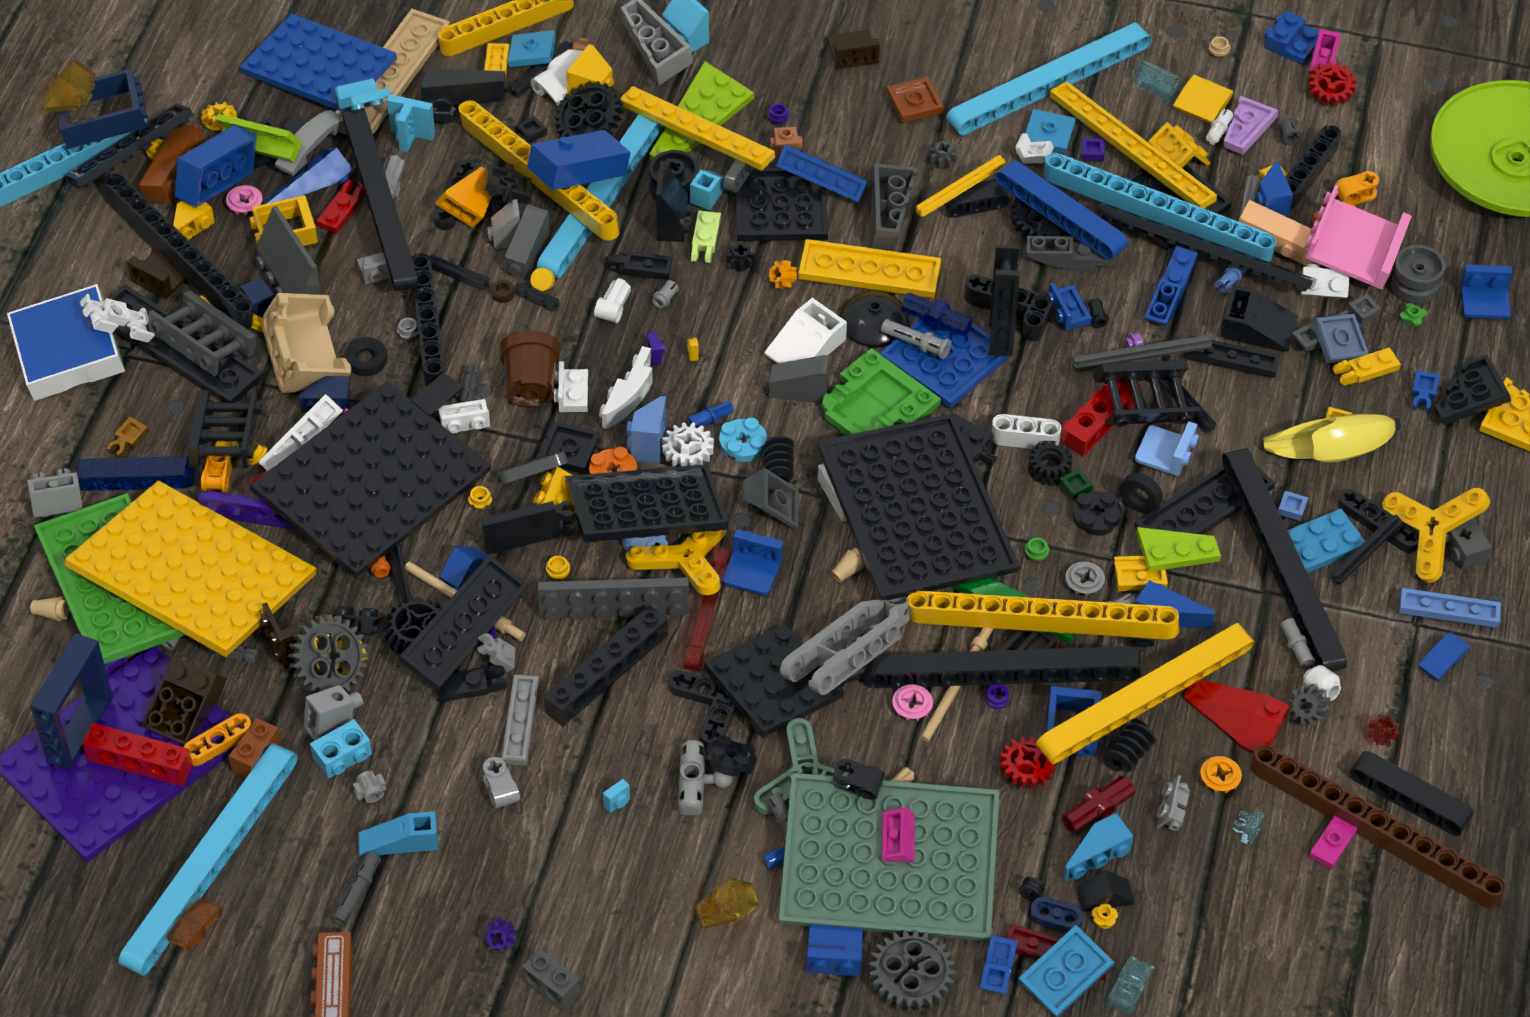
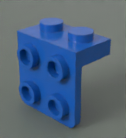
[723,529,783,596]
[806,925,863,976]

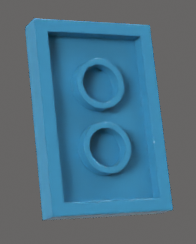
[1287,509,1365,573]
[1018,925,1114,1017]

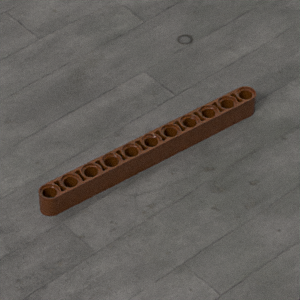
[1251,745,1506,909]

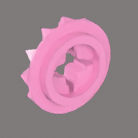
[226,185,263,215]
[892,685,933,721]

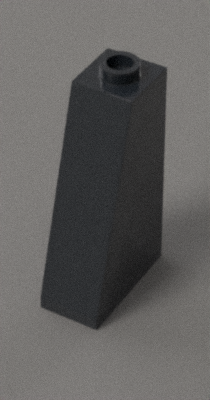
[421,68,509,107]

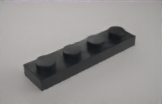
[1183,335,1280,378]

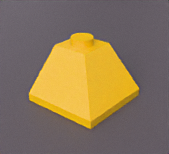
[566,44,614,95]

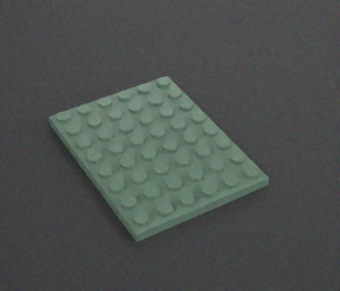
[779,773,1000,942]

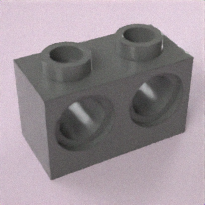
[522,948,581,1013]

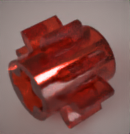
[1368,714,1400,747]

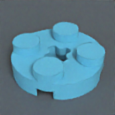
[719,418,767,462]

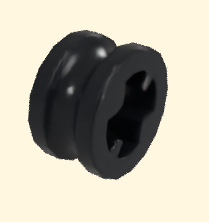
[1019,877,1045,902]

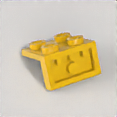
[1149,122,1211,168]

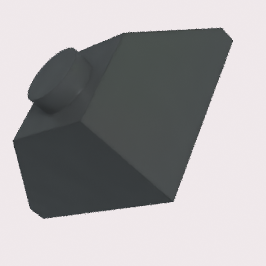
[744,468,799,529]

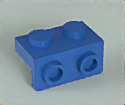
[1046,282,1092,331]

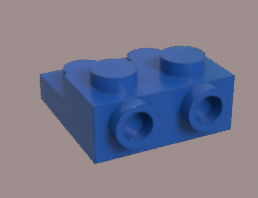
[1264,11,1319,65]

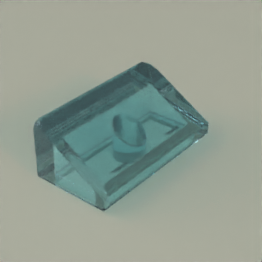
[1133,60,1180,102]

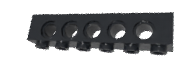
[544,605,668,727]

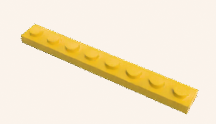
[621,86,775,171]

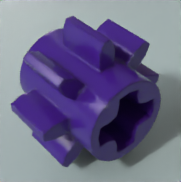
[483,917,518,953]

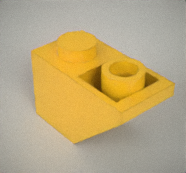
[173,201,215,240]

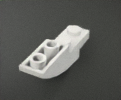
[599,346,653,429]

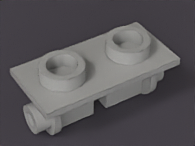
[1156,775,1190,831]

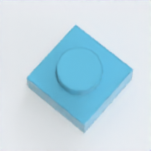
[603,779,630,813]

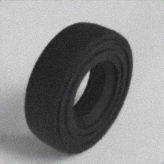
[345,337,388,376]
[1119,473,1163,513]

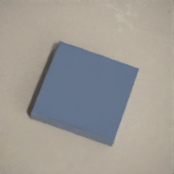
[1312,314,1369,363]

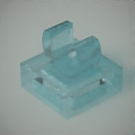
[1232,809,1265,846]

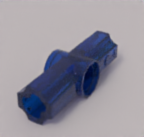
[901,293,973,336]

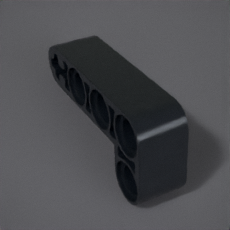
[964,274,1052,342]

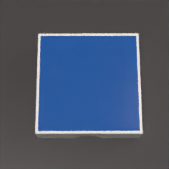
[7,284,125,401]

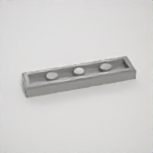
[501,674,539,766]

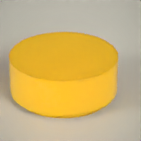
[531,268,555,291]

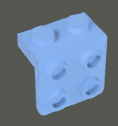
[1135,421,1199,477]

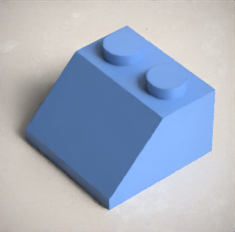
[627,396,666,463]

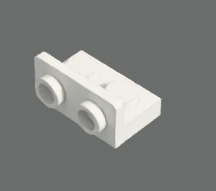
[554,361,588,412]

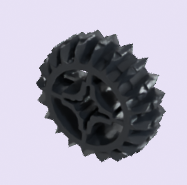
[383,596,442,655]

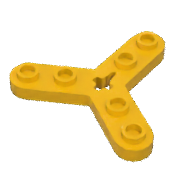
[1382,488,1490,583]
[626,530,727,595]

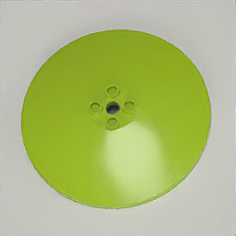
[1430,80,1530,217]

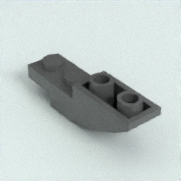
[1027,236,1119,272]

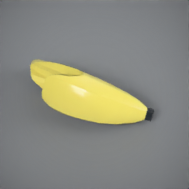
[1261,414,1401,462]

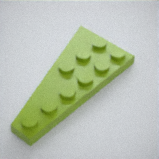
[649,61,754,161]

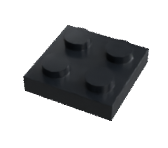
[539,421,600,474]

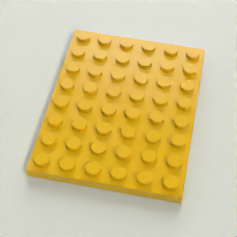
[65,480,316,657]

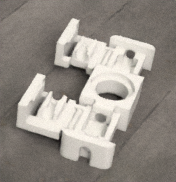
[80,294,155,342]

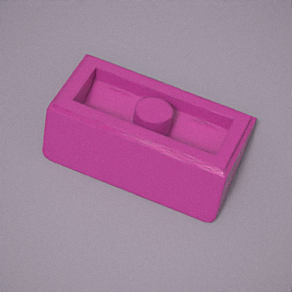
[882,807,915,863]

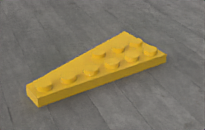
[1479,377,1530,451]

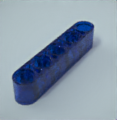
[76,456,195,491]

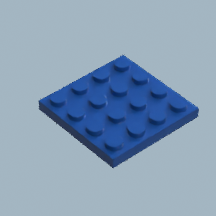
[880,301,1011,409]

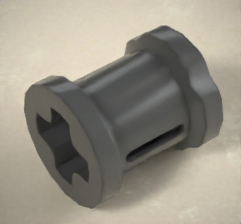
[1277,115,1303,145]

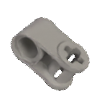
[483,757,520,809]

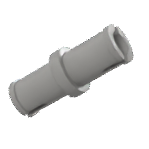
[1280,618,1315,668]

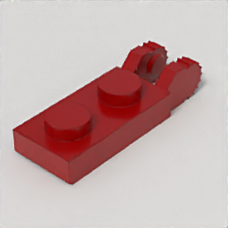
[316,179,365,234]

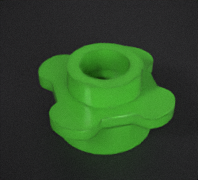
[1400,303,1427,327]

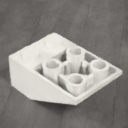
[764,298,847,364]

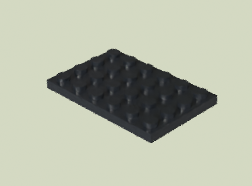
[565,464,729,542]

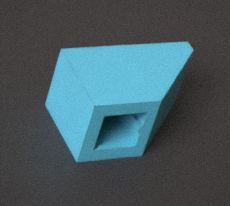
[690,170,725,210]

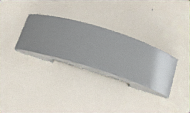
[275,110,344,176]

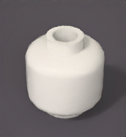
[1303,665,1341,701]

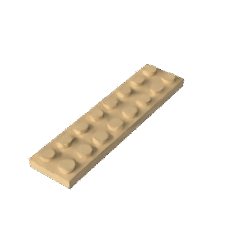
[335,9,450,135]

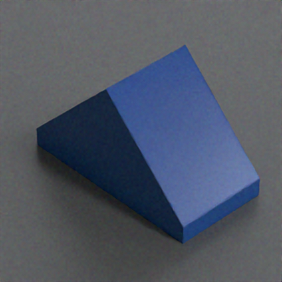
[440,546,488,591]

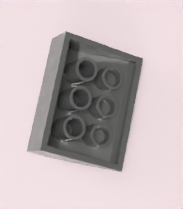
[255,206,321,295]

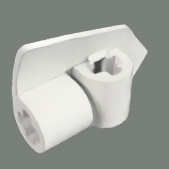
[530,49,583,106]

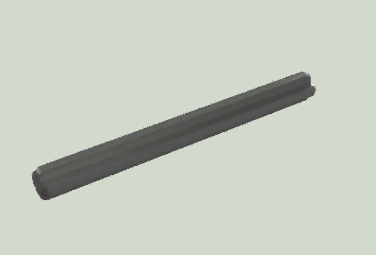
[1073,335,1212,370]

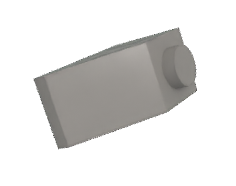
[487,199,520,250]

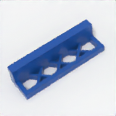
[776,144,870,202]

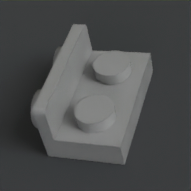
[357,252,390,285]

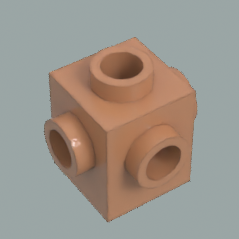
[770,127,802,163]

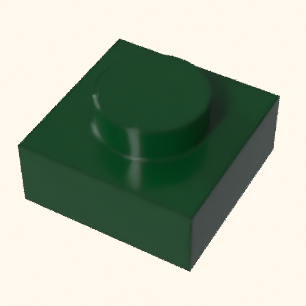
[1059,468,1093,500]

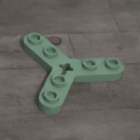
[754,718,848,815]

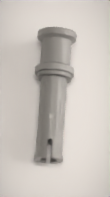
[881,319,952,359]

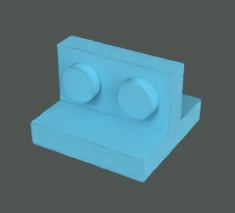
[387,94,435,153]

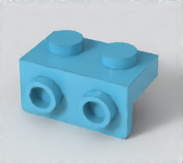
[335,78,390,110]

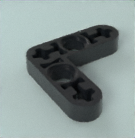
[669,671,737,749]

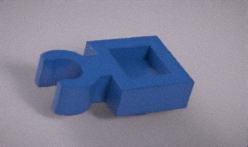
[1412,370,1440,412]

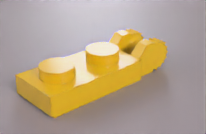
[1332,347,1401,386]

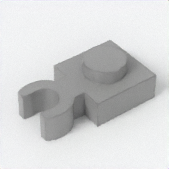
[477,633,515,672]

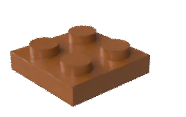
[887,77,944,123]

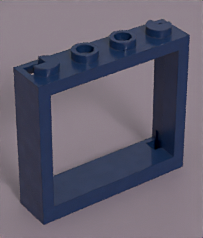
[54,68,148,149]
[30,633,113,771]

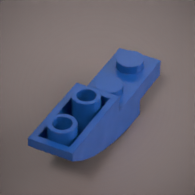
[1144,246,1198,326]

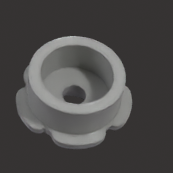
[397,318,419,339]

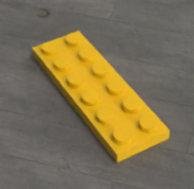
[798,239,941,298]

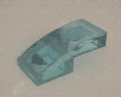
[1106,956,1154,1015]

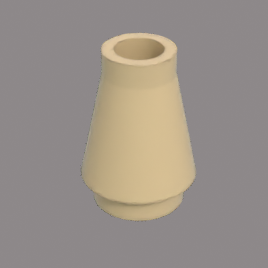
[831,548,865,583]
[30,597,70,621]

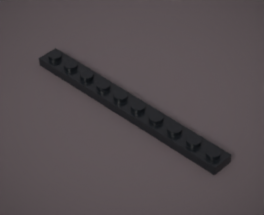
[1096,203,1317,291]

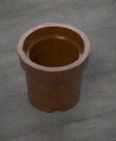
[499,331,561,408]

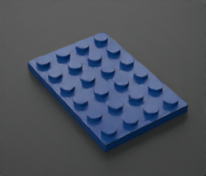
[240,13,397,112]

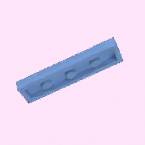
[1399,588,1501,628]

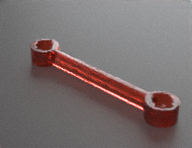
[684,546,731,672]

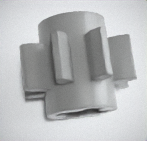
[353,771,387,803]

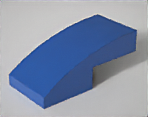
[1419,632,1471,682]
[980,935,1018,994]

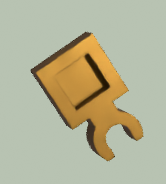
[107,416,150,460]

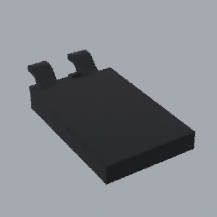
[481,501,575,555]

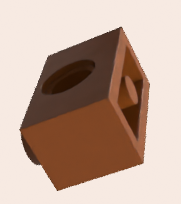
[229,718,282,779]

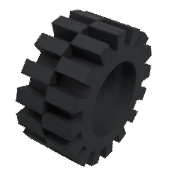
[1028,440,1073,486]

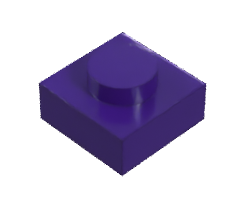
[1081,138,1105,161]
[647,332,665,366]

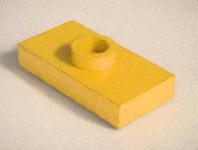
[484,43,510,79]

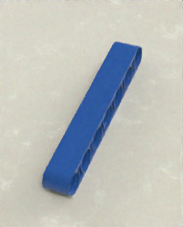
[995,160,1128,260]

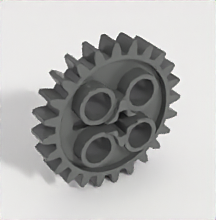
[288,614,368,693]
[869,930,956,1012]

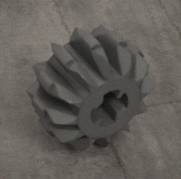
[1287,683,1331,726]

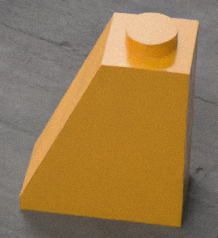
[435,167,493,228]

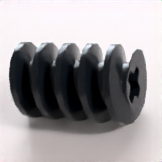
[764,436,794,483]
[1103,718,1156,772]

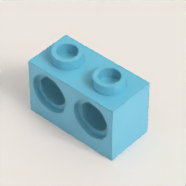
[310,719,372,779]

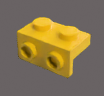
[533,467,573,512]

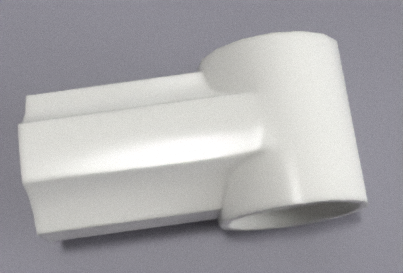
[594,278,631,323]

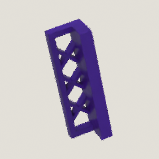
[199,490,296,530]

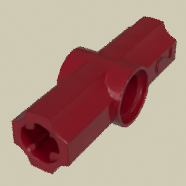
[1061,775,1136,834]

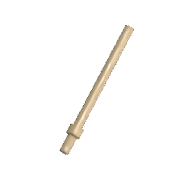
[405,561,526,641]
[920,627,994,742]

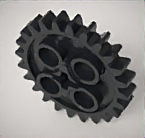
[554,81,624,137]
[1010,185,1083,238]

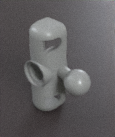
[678,740,733,815]

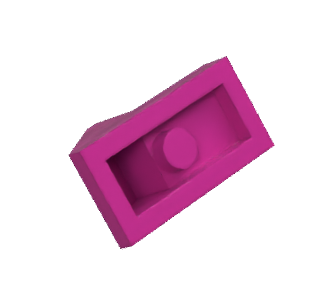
[1309,29,1341,73]

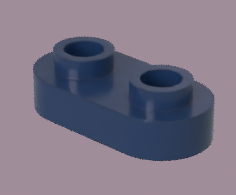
[1030,897,1083,933]

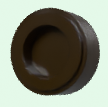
[491,280,515,303]

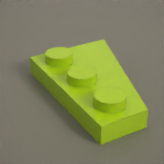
[1136,527,1221,572]

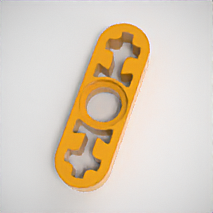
[184,714,251,766]

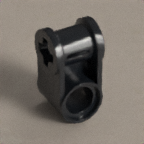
[833,759,885,800]

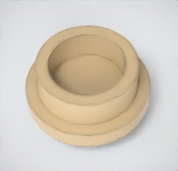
[1208,36,1230,57]

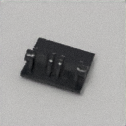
[327,606,385,636]

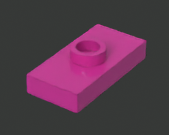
[1309,816,1358,870]

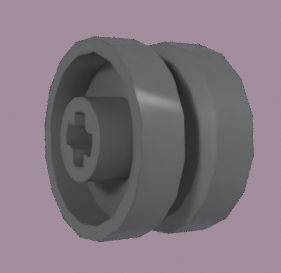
[1390,245,1446,304]

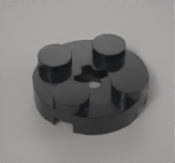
[1072,491,1122,536]
[704,735,757,776]

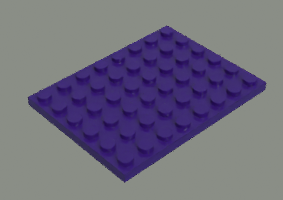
[0,646,242,863]

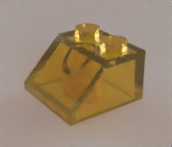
[41,58,95,111]

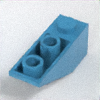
[359,811,439,857]
[1063,813,1133,882]

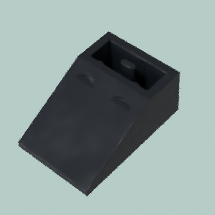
[1220,285,1297,352]

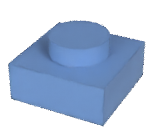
[1278,491,1308,521]

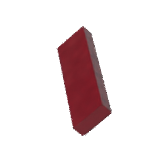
[1006,924,1113,981]

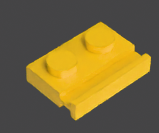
[1114,556,1168,591]

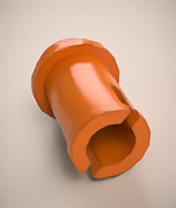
[371,556,390,578]

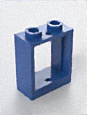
[1046,686,1102,756]

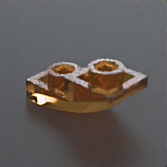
[167,898,222,950]

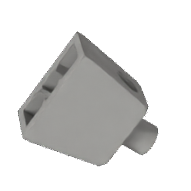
[303,686,363,741]

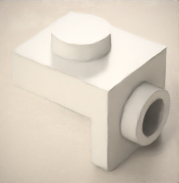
[1016,133,1054,164]

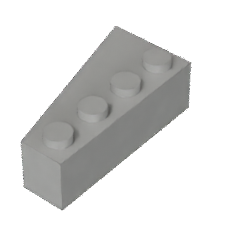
[621,0,693,85]

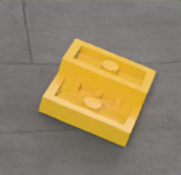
[1173,75,1233,125]

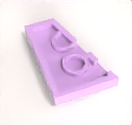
[1224,96,1278,155]

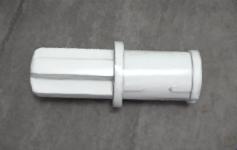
[1206,109,1233,145]

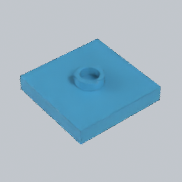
[508,30,556,67]
[1026,109,1076,154]

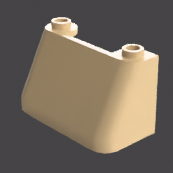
[262,293,351,393]

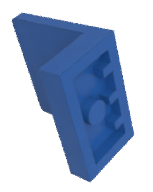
[1460,264,1512,319]

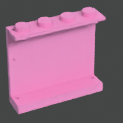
[1304,185,1412,289]

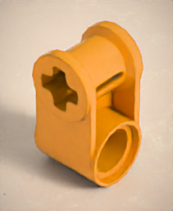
[1333,171,1379,205]
[201,446,232,493]

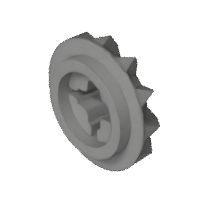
[1065,562,1105,597]

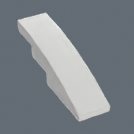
[258,394,343,470]

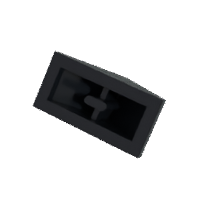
[1077,870,1134,912]

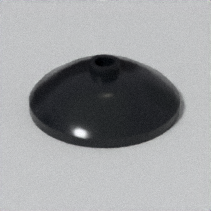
[840,291,909,347]

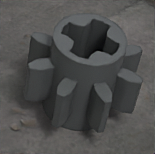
[929,141,957,169]

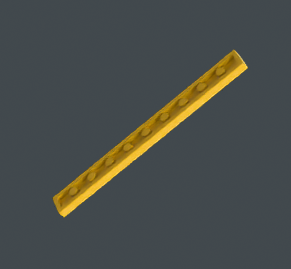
[1050,81,1217,208]

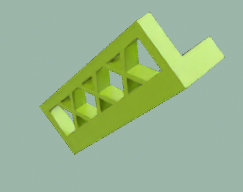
[215,114,302,163]

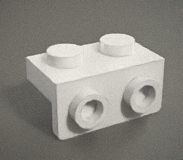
[1301,264,1349,299]
[438,399,490,433]

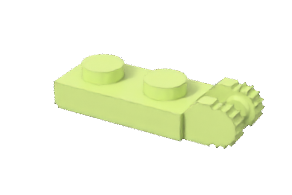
[691,211,721,263]

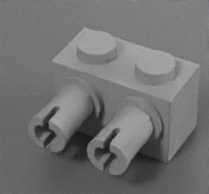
[27,468,83,518]

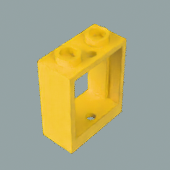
[249,195,318,246]

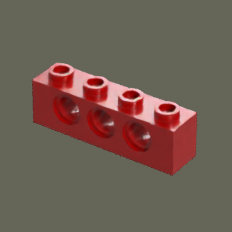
[1060,382,1141,457]
[83,723,193,786]

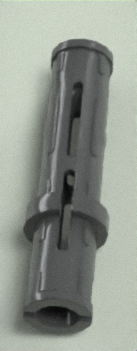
[331,852,381,927]

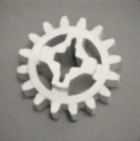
[662,422,714,467]

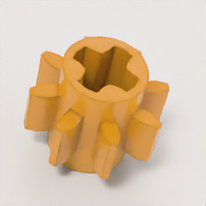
[769,260,797,289]

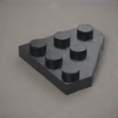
[1435,355,1511,425]

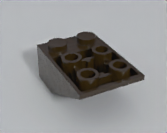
[142,656,227,745]

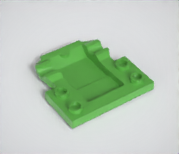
[822,348,941,435]

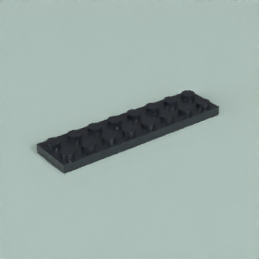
[108,284,263,403]

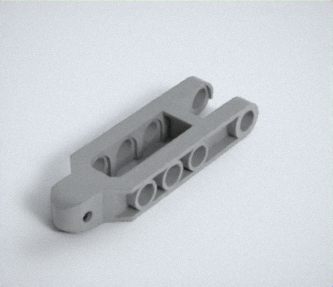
[780,597,910,695]

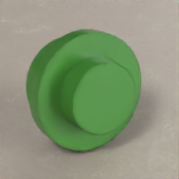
[1025,538,1049,561]

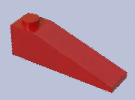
[1183,679,1289,754]

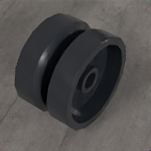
[649,150,699,203]

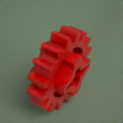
[1308,61,1357,106]
[1000,736,1056,789]

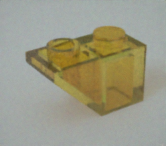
[695,877,759,929]

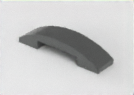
[1292,294,1381,351]

